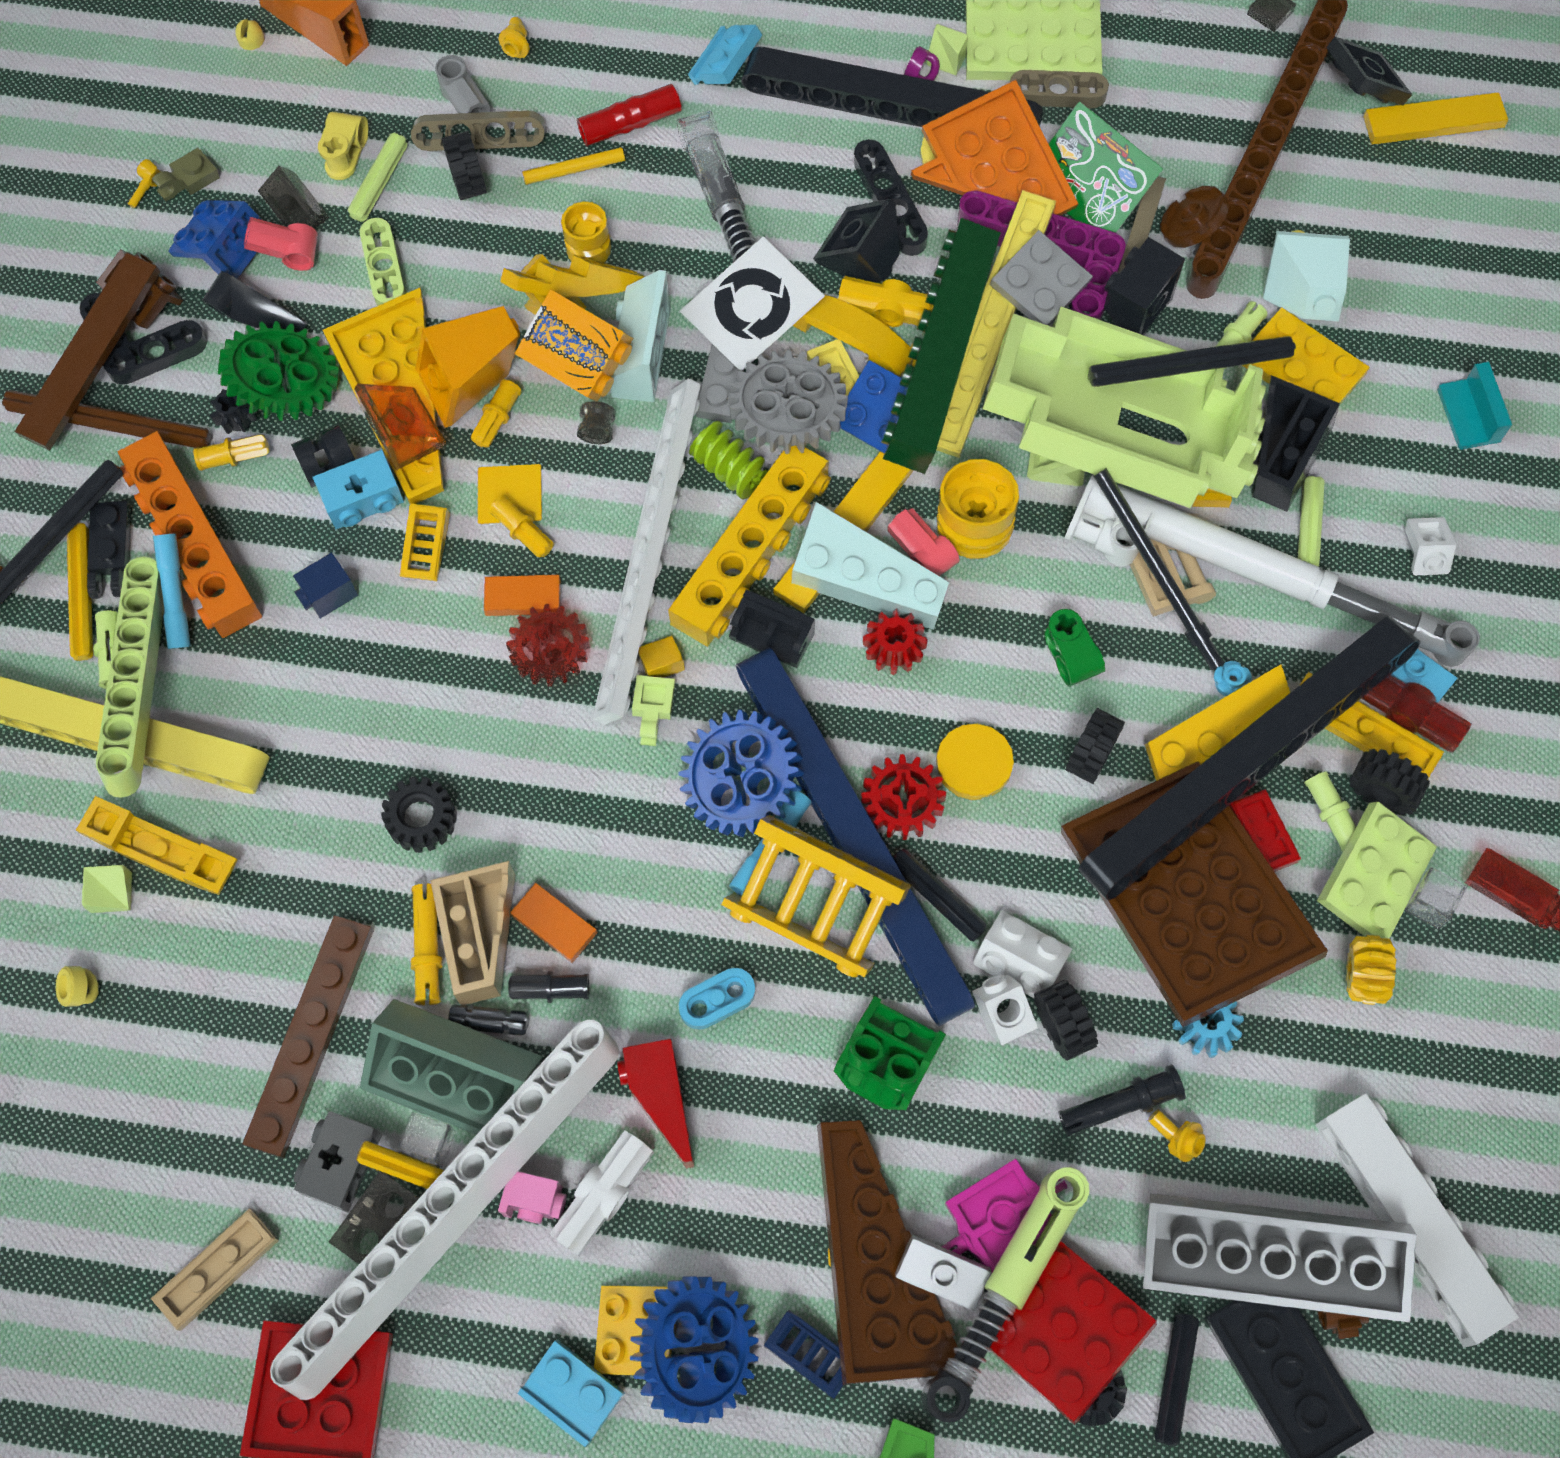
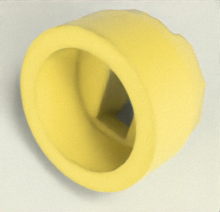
[235,19,264,50]

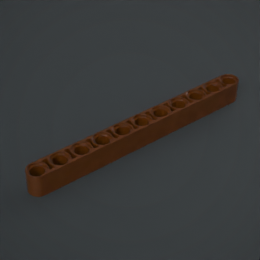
[1186,0,1348,299]

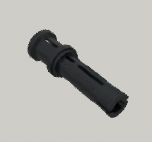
[1058,1064,1186,1137]

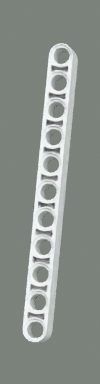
[270,1020,619,1400]

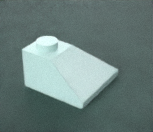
[1263,231,1350,322]

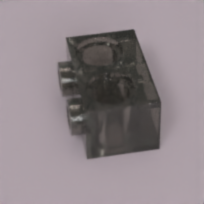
[329,1171,419,1264]

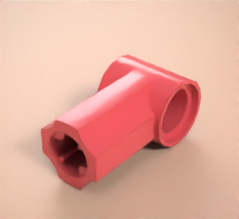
[244,217,318,271]
[887,508,960,576]

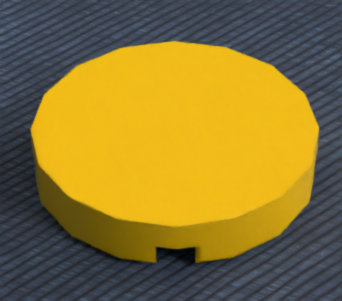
[936,723,1014,800]

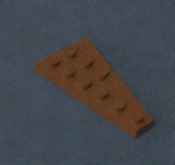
[817,1120,958,1385]

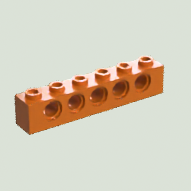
[117,431,262,639]

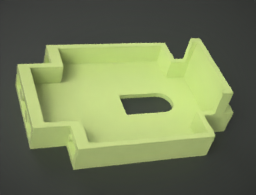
[983,306,1266,508]

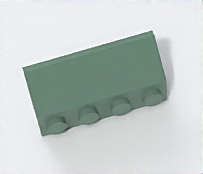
[359,999,542,1143]

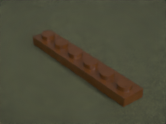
[242,915,374,1159]

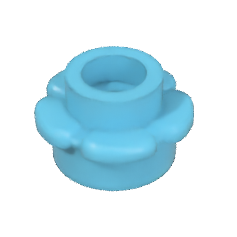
[1214,661,1252,696]

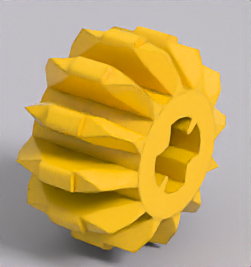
[1345,935,1397,1005]

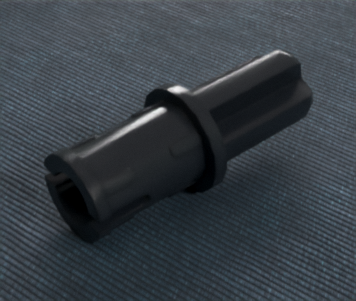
[508,971,589,1003]

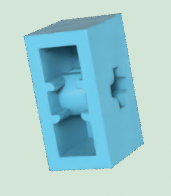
[313,450,404,529]

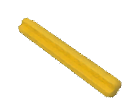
[67,522,93,661]

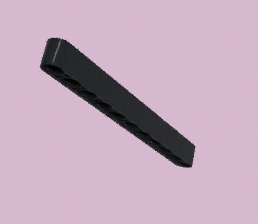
[1078,616,1420,900]

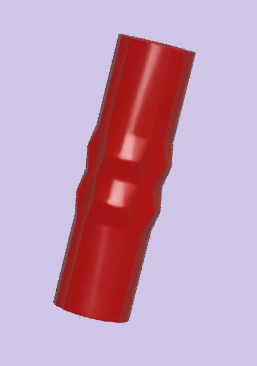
[576,84,682,147]

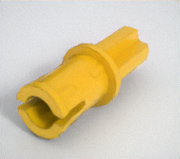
[471,379,521,448]
[193,434,269,471]
[489,495,554,558]

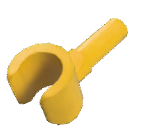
[128,159,161,208]

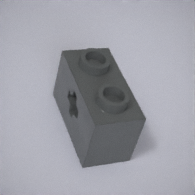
[294,1111,382,1213]

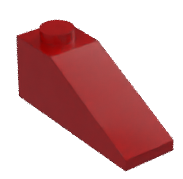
[617,1039,694,1169]

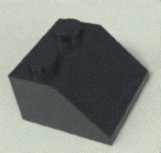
[1104,237,1185,335]

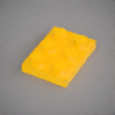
[1242,307,1370,404]

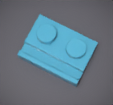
[688,25,762,85]
[517,1340,625,1447]

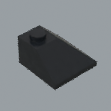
[813,198,900,282]

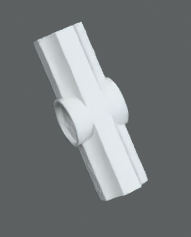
[549,1130,654,1257]

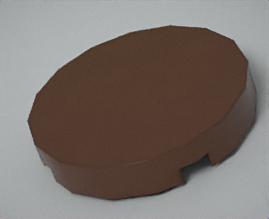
[1160,186,1229,248]

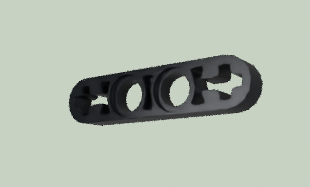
[854,139,928,256]

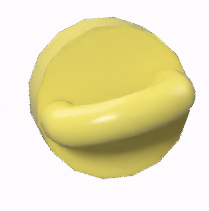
[56,966,99,1007]

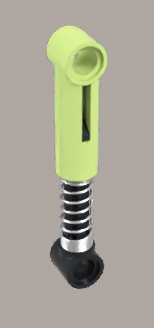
[921,1167,1089,1423]

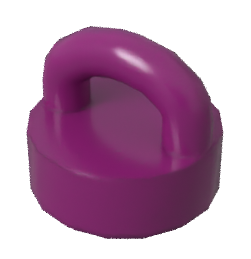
[904,46,940,81]

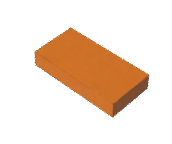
[484,575,561,616]
[510,883,597,963]

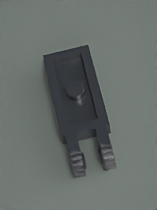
[87,501,132,599]

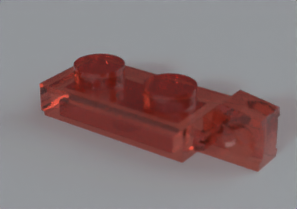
[1464,848,1560,931]

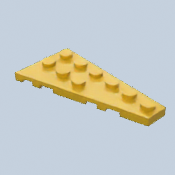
[323,288,444,504]

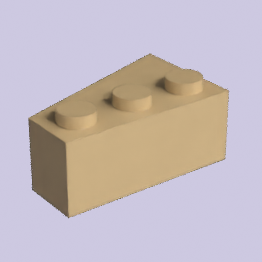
[430,861,515,1005]

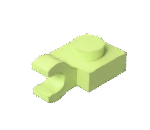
[632,675,675,746]

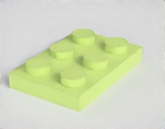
[1317,802,1437,939]

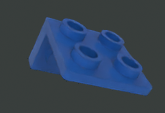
[168,200,262,279]
[840,360,905,453]

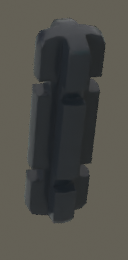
[448,1004,528,1035]

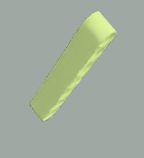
[96,556,164,798]

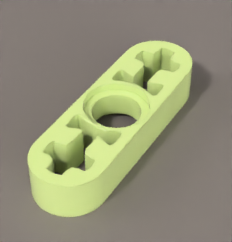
[360,218,406,306]

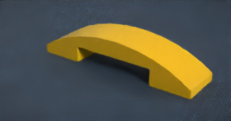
[793,295,914,377]
[76,796,238,895]

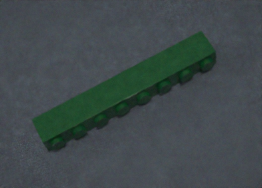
[881,218,1001,474]

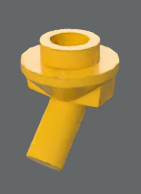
[498,17,530,58]
[1148,1109,1206,1162]

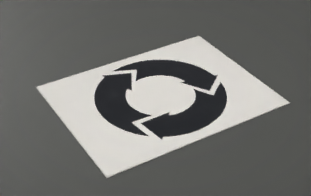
[680,236,825,371]

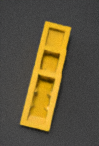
[500,255,646,297]

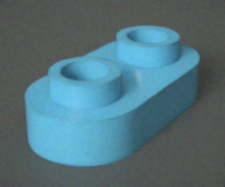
[679,968,755,1030]

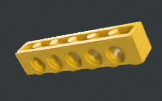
[668,446,831,647]

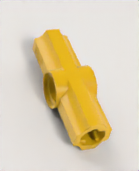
[838,276,931,327]

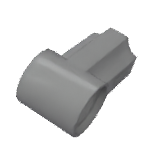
[435,55,491,113]

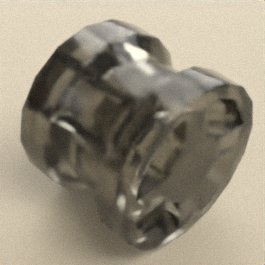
[577,401,616,445]

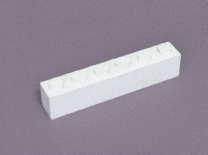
[1315,1093,1519,1347]

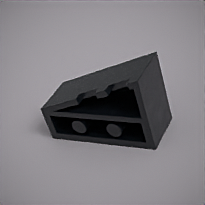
[1253,375,1340,512]

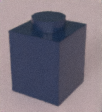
[293,552,358,619]

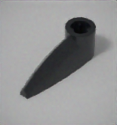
[202,271,308,332]

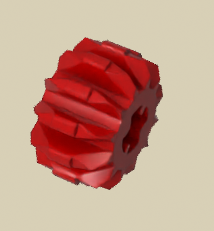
[863,609,928,676]

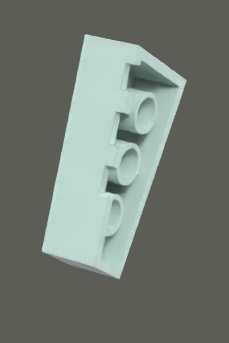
[791,502,949,630]

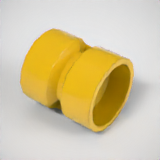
[561,201,611,263]

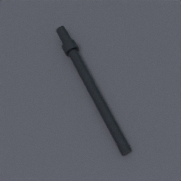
[1093,468,1224,670]

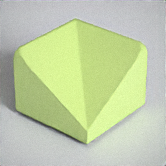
[927,24,968,76]
[82,865,132,913]

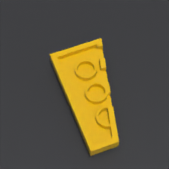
[1144,664,1290,781]

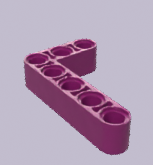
[957,191,1126,320]

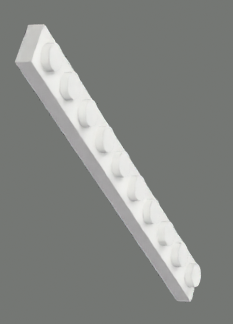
[592,378,701,725]

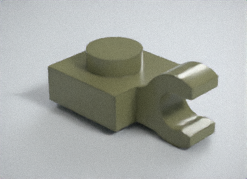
[152,147,220,201]

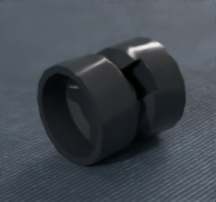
[291,424,355,488]

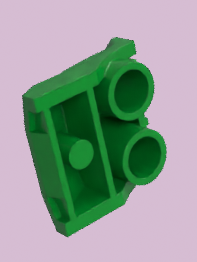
[834,996,946,1110]

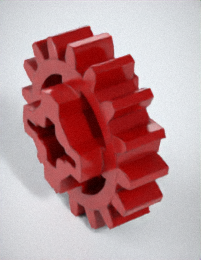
[861,754,946,840]

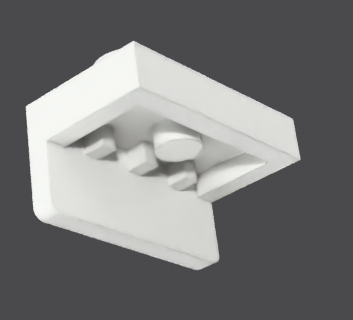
[973,910,1072,999]

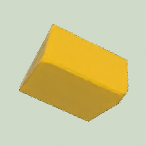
[638,636,685,678]

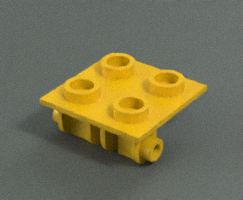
[594,1286,676,1375]

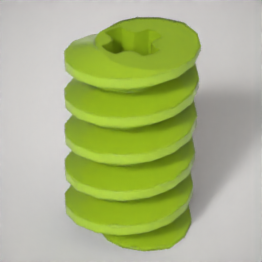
[689,420,768,500]

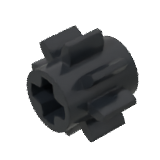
[210,389,257,434]

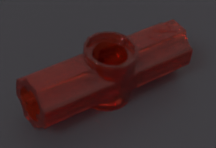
[1361,675,1472,754]

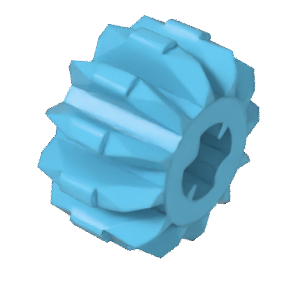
[1172,1001,1244,1058]

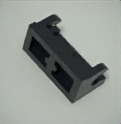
[729,589,815,668]

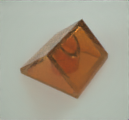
[354,384,446,470]

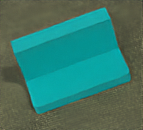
[1437,362,1512,450]

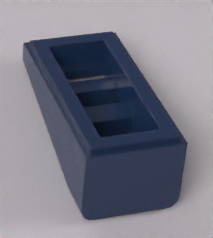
[764,1309,843,1399]

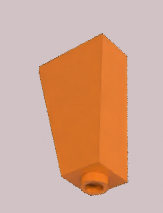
[259,0,369,66]

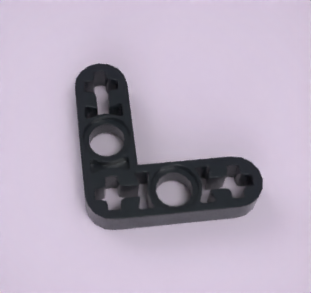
[79,293,207,385]

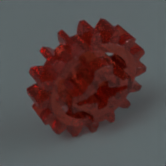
[506,604,590,686]

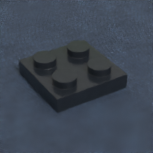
[1326,37,1412,105]

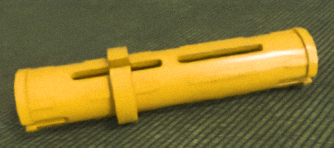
[410,883,442,1006]

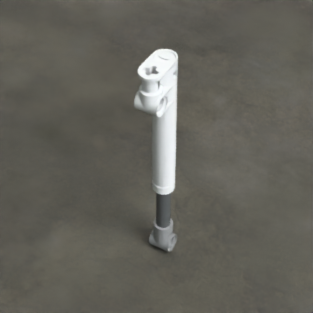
[1064,474,1480,667]

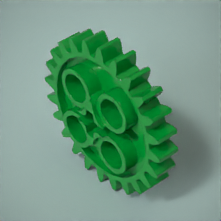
[218,321,339,421]

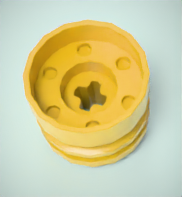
[937,459,1019,559]

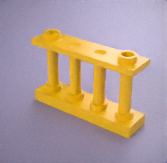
[721,815,911,978]

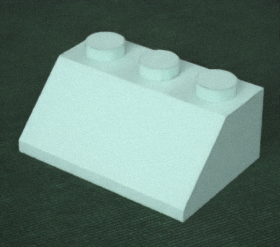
[611,270,671,402]

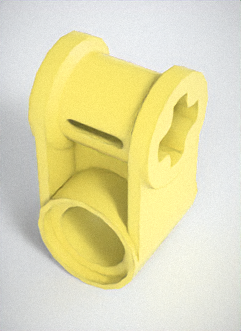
[318,112,369,180]

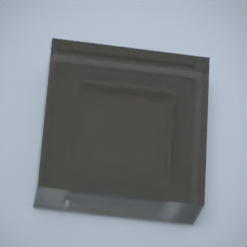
[1247,0,1296,32]

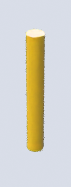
[522,147,625,185]

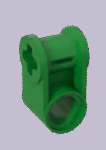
[1044,609,1105,687]

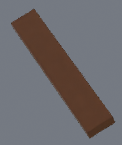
[14,252,160,451]

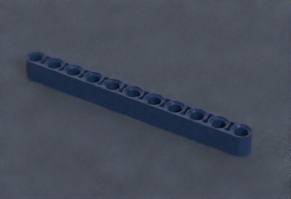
[735,647,975,1027]

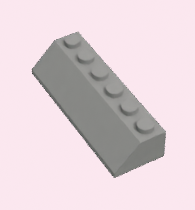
[1143,1193,1417,1322]

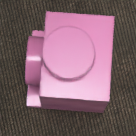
[498,1171,566,1224]

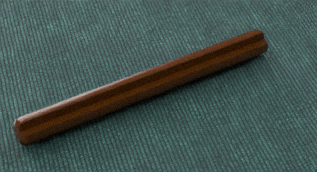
[2,390,211,448]

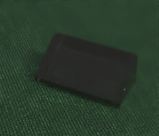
[258,165,329,228]

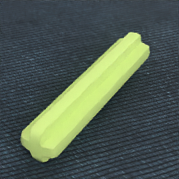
[348,133,407,222]
[1298,476,1325,567]

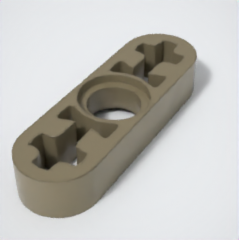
[1010,70,1109,108]

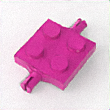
[940,1159,1068,1274]

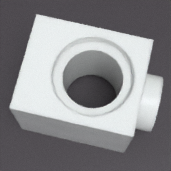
[972,974,1038,1045]

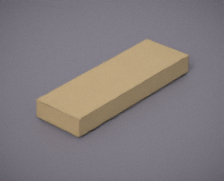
[151,1208,279,1331]

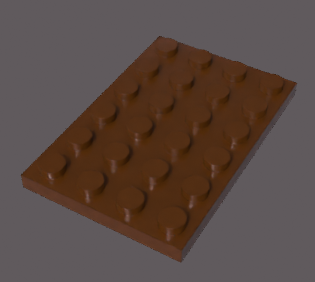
[1061,761,1328,1027]

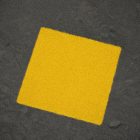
[478,464,542,524]

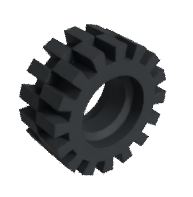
[441,131,487,201]
[1065,708,1125,784]
[1349,749,1430,815]
[381,776,457,853]
[1034,980,1098,1061]

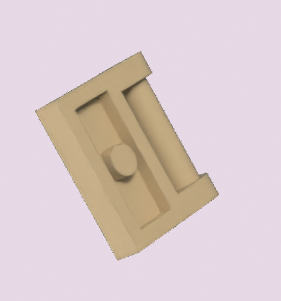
[1127,539,1216,617]

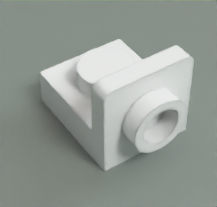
[1405,517,1457,576]

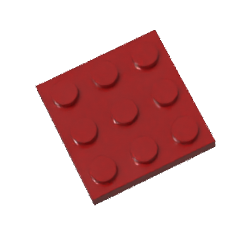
[990,1241,1157,1425]
[240,1321,393,1458]

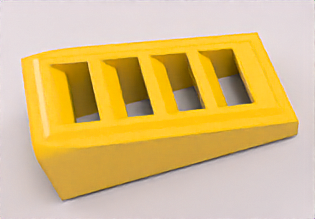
[399,503,450,582]

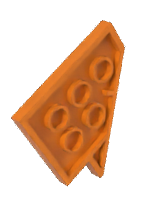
[911,80,1078,216]

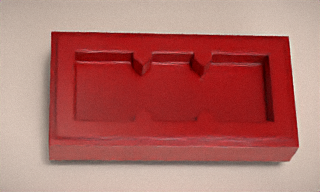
[1229,789,1301,872]

